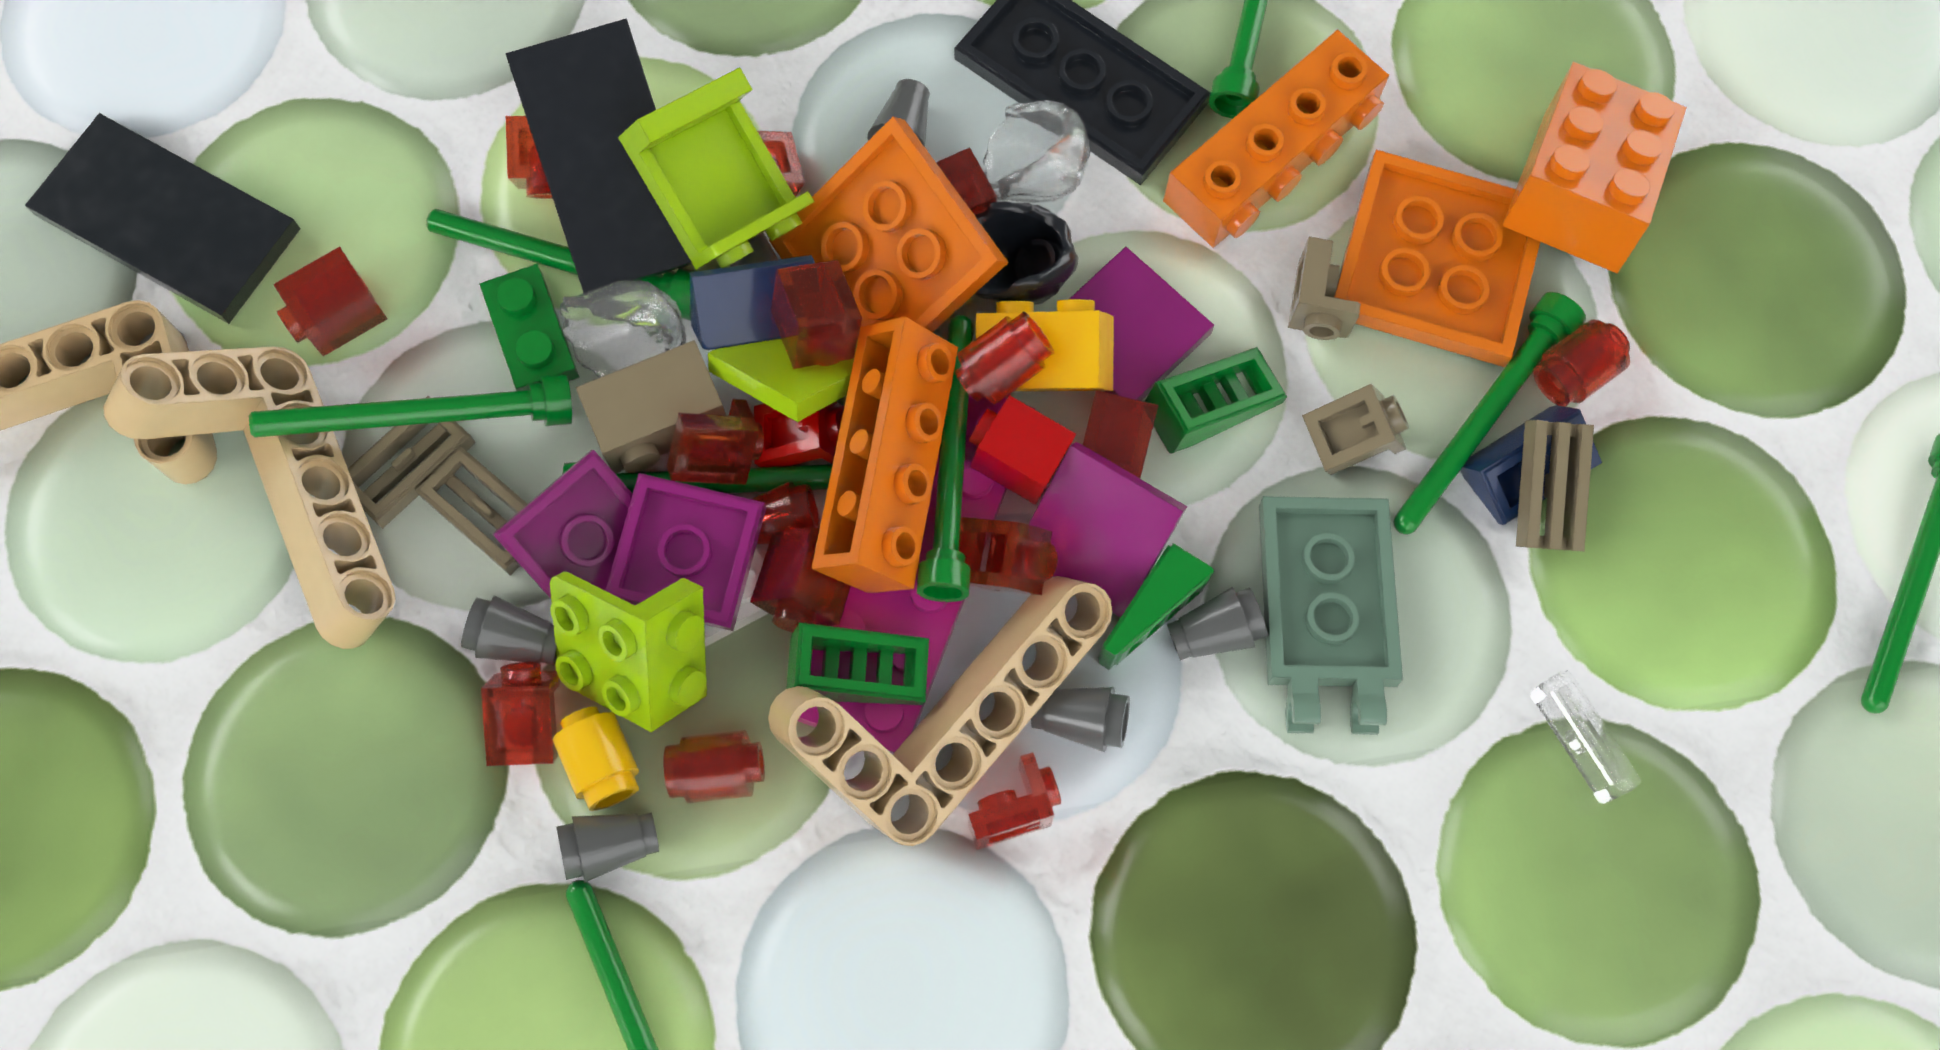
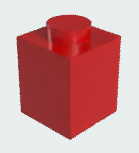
[969,395,1076,505]

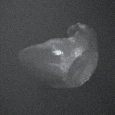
[982,100,1090,203]
[560,280,687,378]

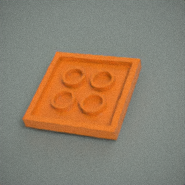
[769,116,1009,339]
[1334,149,1540,367]

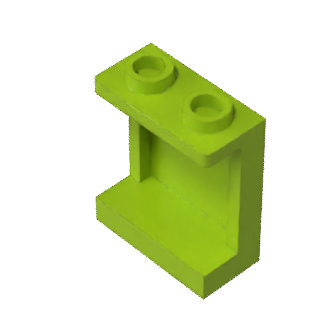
[618,67,815,270]

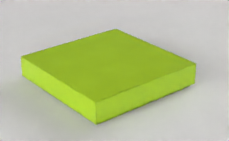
[708,321,858,422]

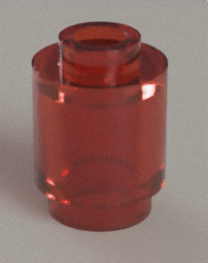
[955,311,1054,404]
[1533,319,1630,407]
[663,730,765,803]

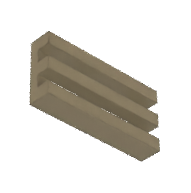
[348,396,476,529]
[1516,420,1594,551]
[415,446,527,576]

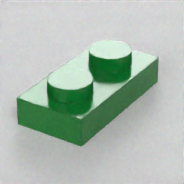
[479,263,580,391]

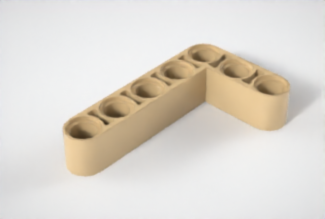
[0,300,217,484]
[103,347,396,649]
[768,576,1112,846]

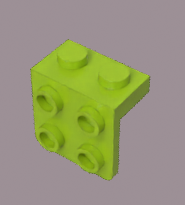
[550,571,707,732]

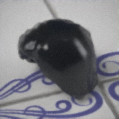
[975,201,1079,305]

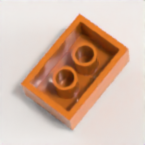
[1502,62,1687,274]

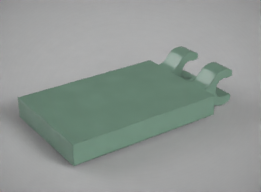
[1259,496,1403,735]

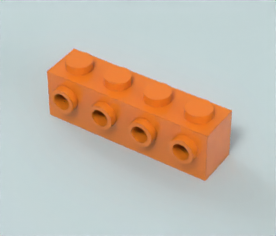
[1163,29,1389,248]
[812,316,958,593]

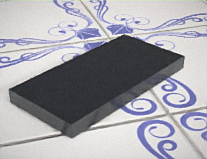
[954,0,1211,185]
[505,18,692,297]
[25,113,301,324]

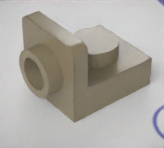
[1288,236,1361,340]
[1302,384,1409,475]

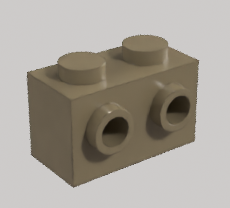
[575,340,730,473]

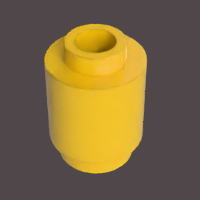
[552,706,639,811]

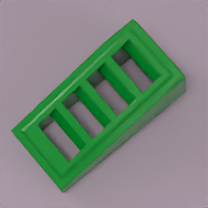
[1143,347,1287,454]
[1098,543,1214,670]
[786,623,929,705]

